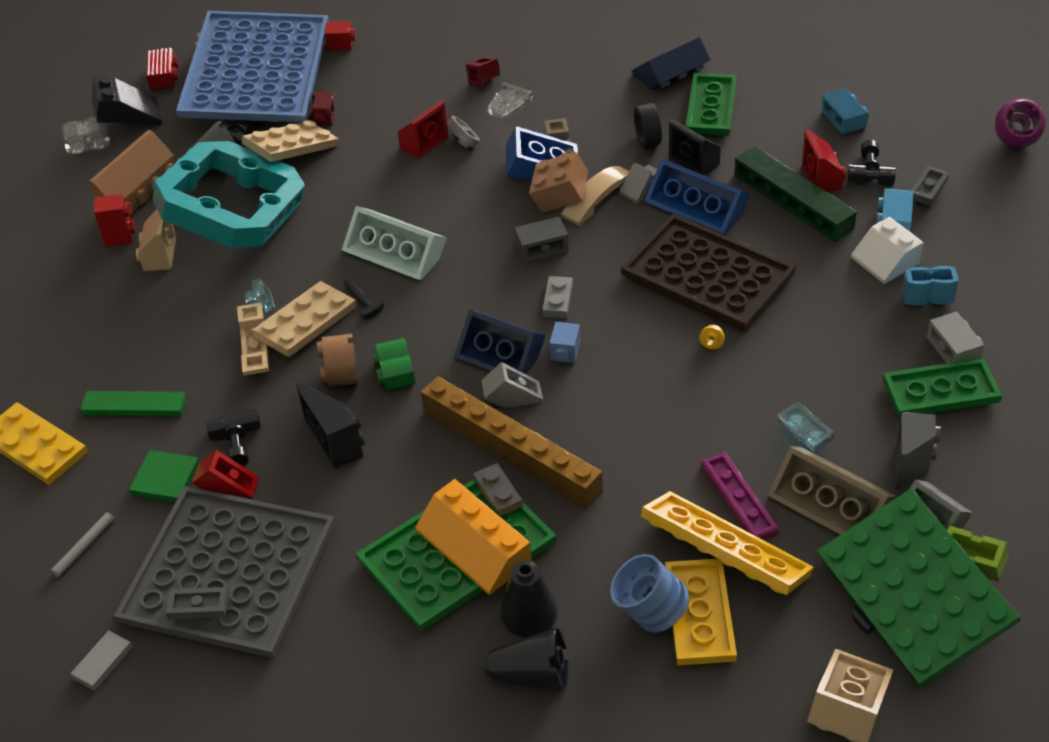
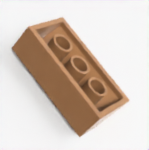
[89,130,176,214]

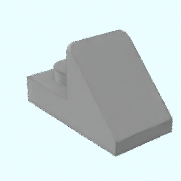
[620,163,657,204]

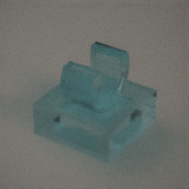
[244,278,275,312]

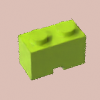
[947,526,1008,582]

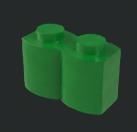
[372,338,416,391]

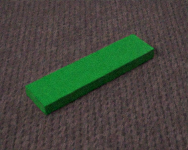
[80,391,187,417]

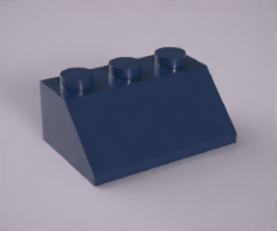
[631,37,710,89]
[454,310,546,374]

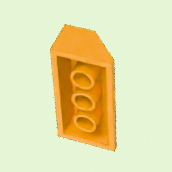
[415,479,532,596]

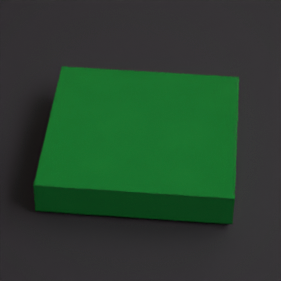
[129,450,199,503]

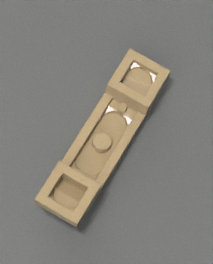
[562,166,629,226]
[237,303,269,376]

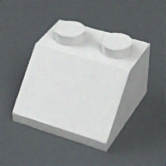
[851,217,924,284]

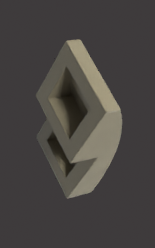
[544,118,573,153]

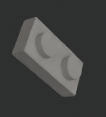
[543,276,573,318]

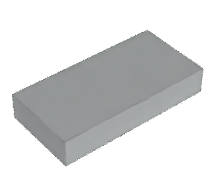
[70,630,133,691]

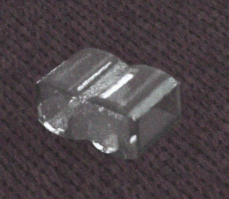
[61,117,110,154]

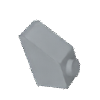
[481,362,543,408]

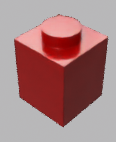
[325,21,356,51]

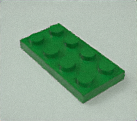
[686,73,737,136]
[882,358,1002,418]

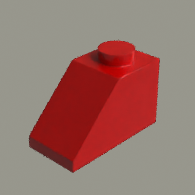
[192,450,259,499]

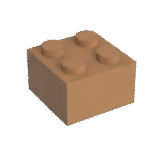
[529,151,588,213]

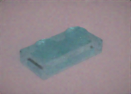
[778,402,835,452]

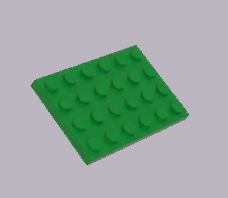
[356,479,557,632]
[817,488,1020,688]

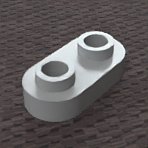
[447,116,480,148]

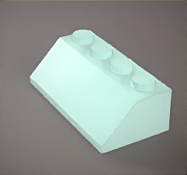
[342,206,447,280]

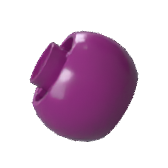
[995,98,1046,148]

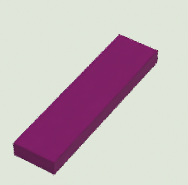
[701,452,779,540]

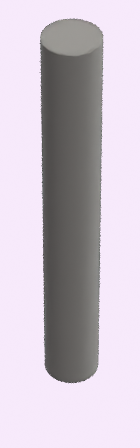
[50,512,114,578]

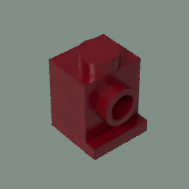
[465,56,500,87]
[310,92,336,125]

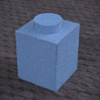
[550,322,581,363]

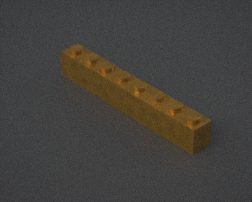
[421,376,603,509]

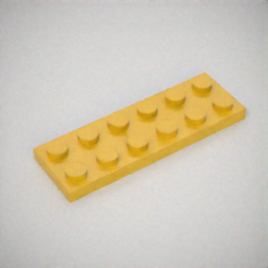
[640,491,814,595]

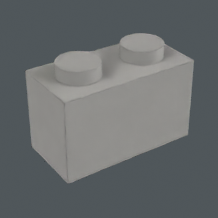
[927,311,984,363]

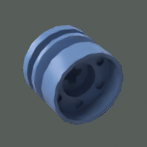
[610,554,689,633]

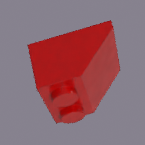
[397,101,449,159]
[801,130,846,193]

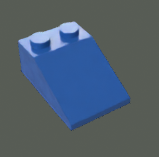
[506,127,578,181]

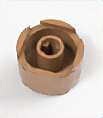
[317,334,358,387]

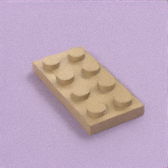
[242,120,339,162]
[252,281,356,357]

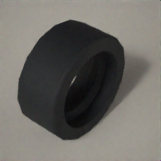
[633,103,662,148]

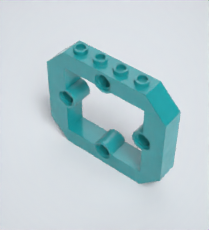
[152,141,305,248]

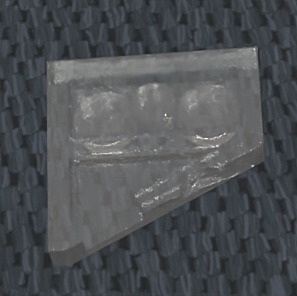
[488,82,534,119]

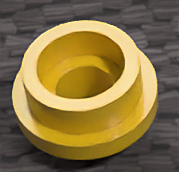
[699,325,725,349]

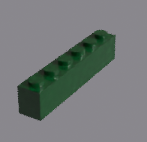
[734,146,857,242]

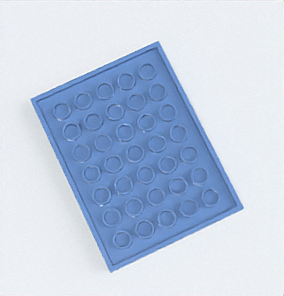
[176,11,329,123]

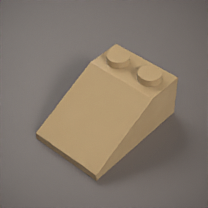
[807,648,893,742]

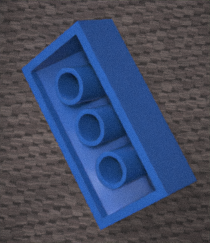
[644,159,751,235]

